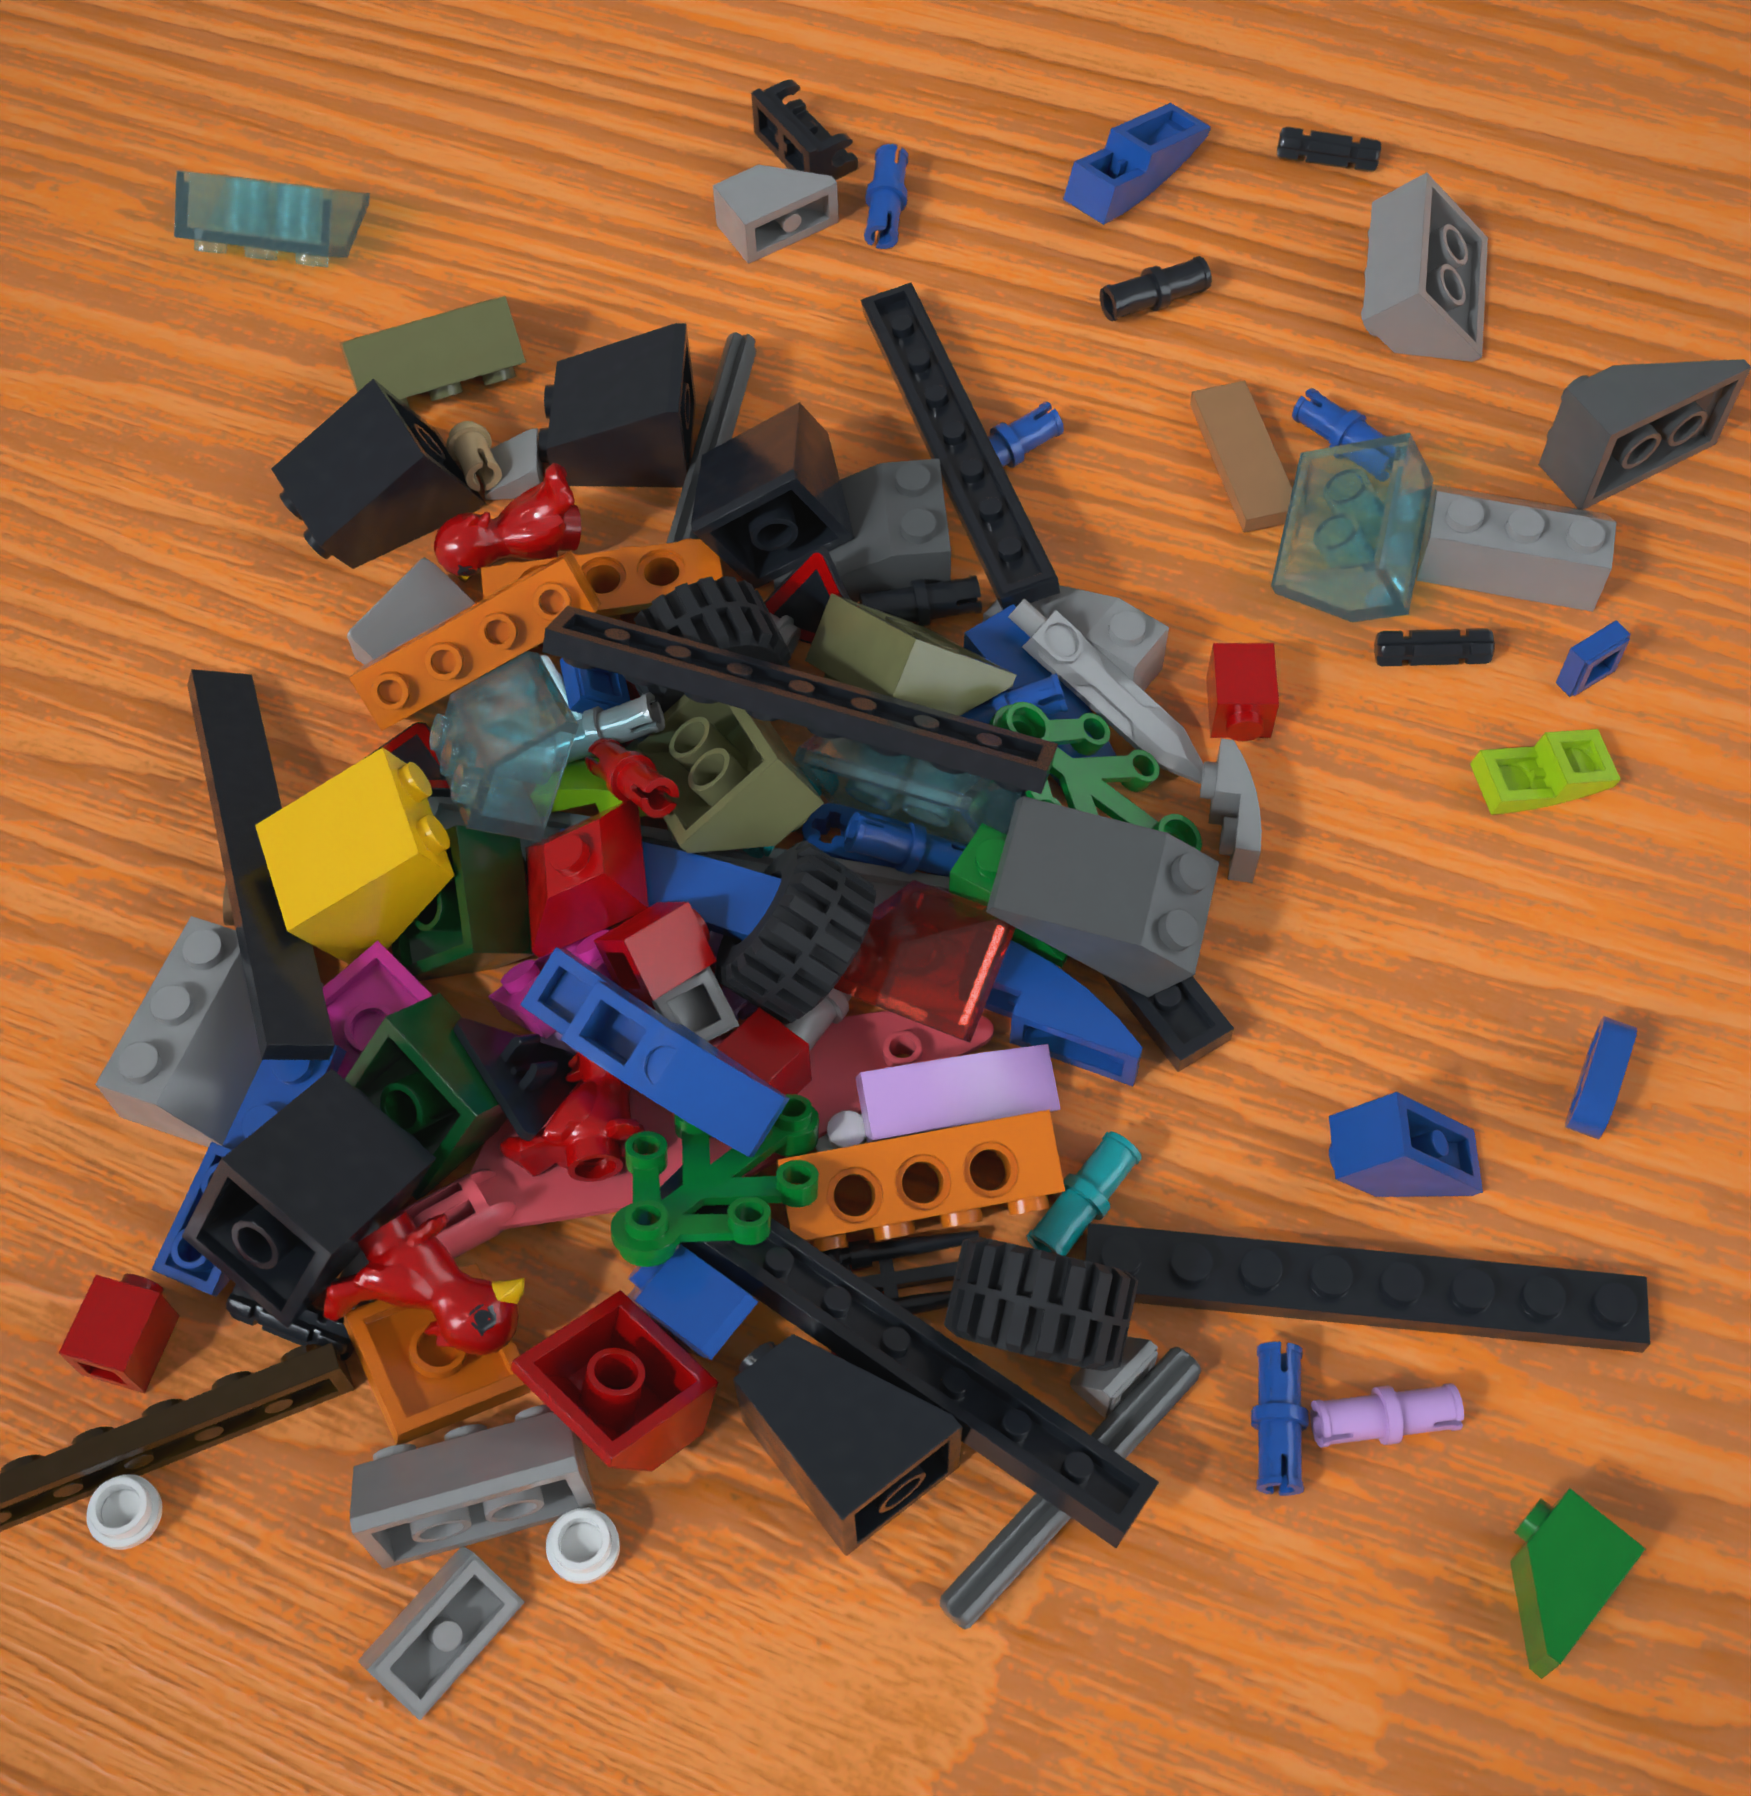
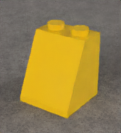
[255,747,455,964]

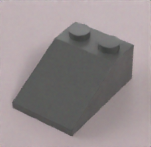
[1538,359,1751,510]
[774,458,951,602]
[986,796,1220,997]

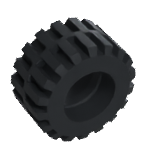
[634,576,791,713]
[715,841,876,1024]
[944,1237,1138,1371]

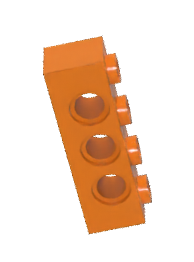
[481,538,723,657]
[349,550,601,731]
[776,1109,1065,1251]

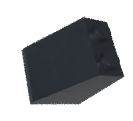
[538,323,696,488]
[271,379,485,569]
[691,402,854,589]
[181,1069,436,1328]
[733,1334,962,1556]

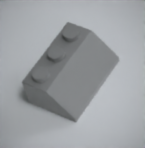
[1361,172,1488,362]
[1417,484,1617,612]
[95,916,324,1148]
[350,1405,596,1569]

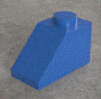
[1329,1092,1483,1197]
[628,1245,758,1360]

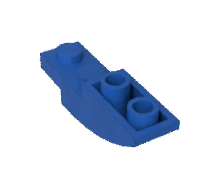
[520,947,790,1157]
[151,1045,347,1297]

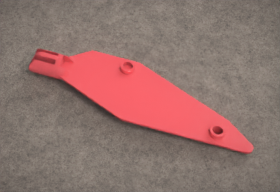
[395,1010,994,1259]

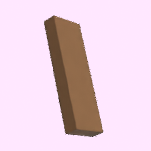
[1190,381,1301,533]

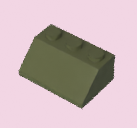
[340,296,526,408]
[805,593,1017,716]
[625,694,824,853]

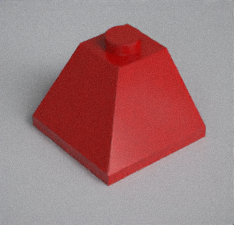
[525,799,649,958]

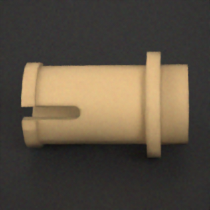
[446,421,502,491]

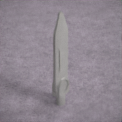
[1008,599,1204,784]

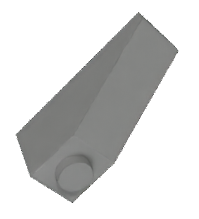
[983,585,1169,691]

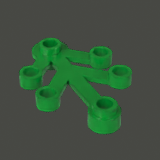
[989,702,1202,851]
[611,1094,819,1267]

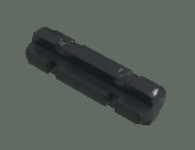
[1277,126,1381,172]
[1374,628,1495,667]
[226,1284,354,1361]

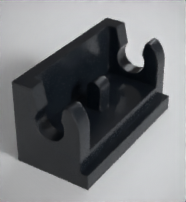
[751,80,858,180]

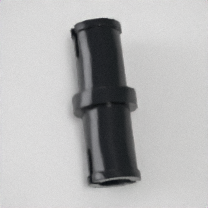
[1099,256,1212,321]
[859,575,982,626]

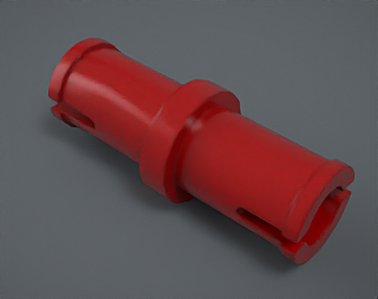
[585,738,679,818]

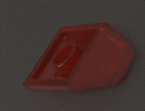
[834,880,1016,1043]

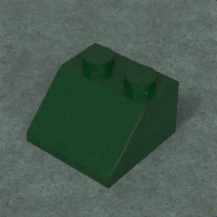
[392,825,534,981]
[345,993,507,1200]

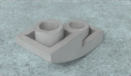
[1200,738,1262,883]

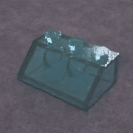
[174,170,370,267]
[1271,433,1434,622]
[430,651,579,842]
[793,735,1022,844]

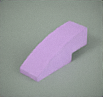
[855,1044,1061,1143]

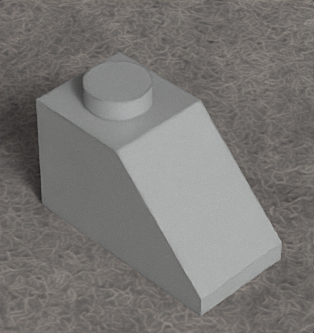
[713,165,839,264]

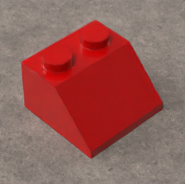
[510,1290,719,1472]

